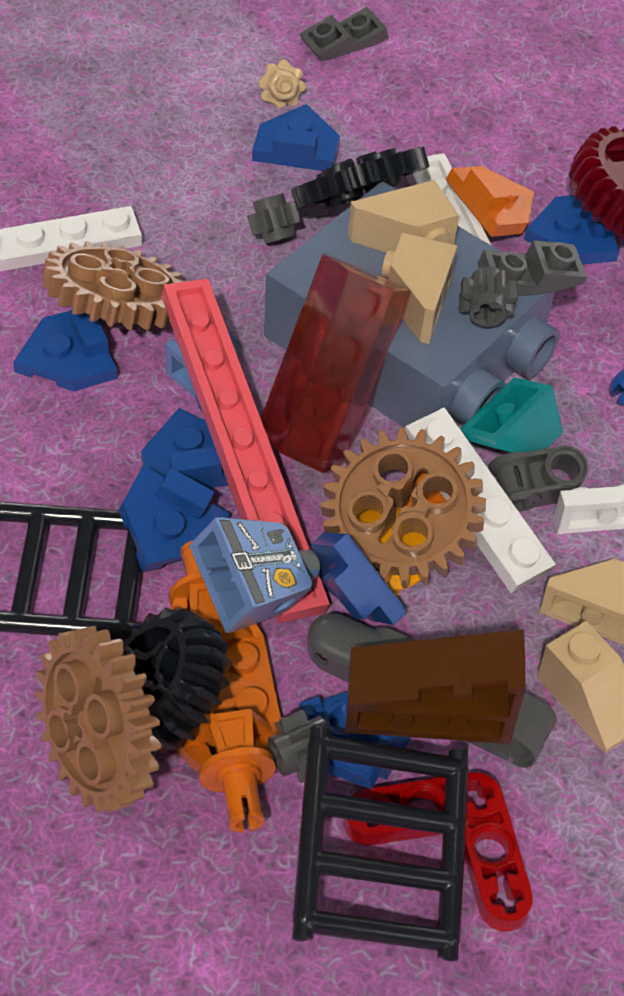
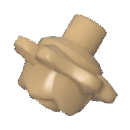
[258,59,306,108]

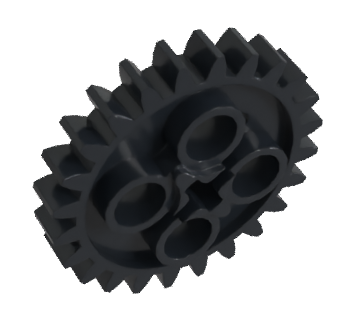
[291,147,430,209]

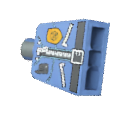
[189,517,320,633]

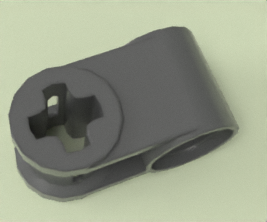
[488,445,588,512]

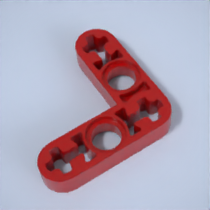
[343,772,533,932]

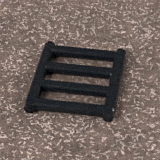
[0,501,142,640]
[292,725,469,962]

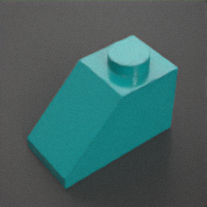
[460,377,563,453]

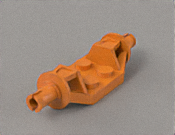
[168,540,281,833]

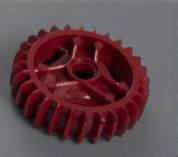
[568,126,624,241]

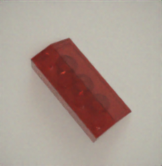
[261,253,411,473]

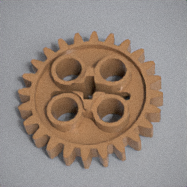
[42,241,186,330]
[321,427,486,589]
[35,626,161,812]

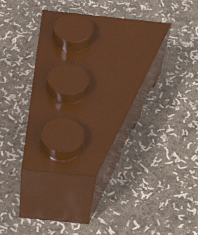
[345,629,526,744]

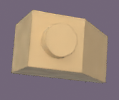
[348,180,459,253]
[381,232,457,344]
[539,558,624,645]
[537,621,624,753]

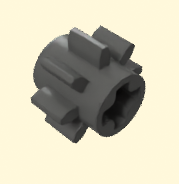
[247,193,301,244]
[459,267,518,327]
[268,709,332,783]

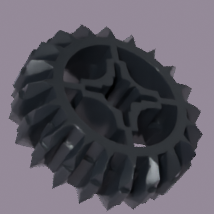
[122,607,232,756]

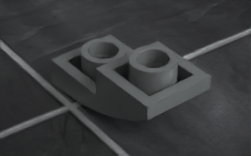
[299,6,389,61]
[478,240,587,297]

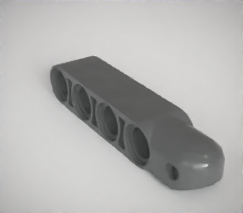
[307,612,556,768]

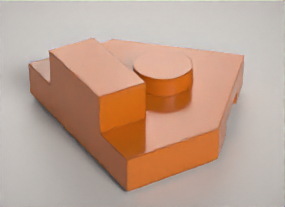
[446,166,534,237]

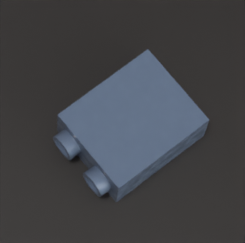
[264,181,560,428]

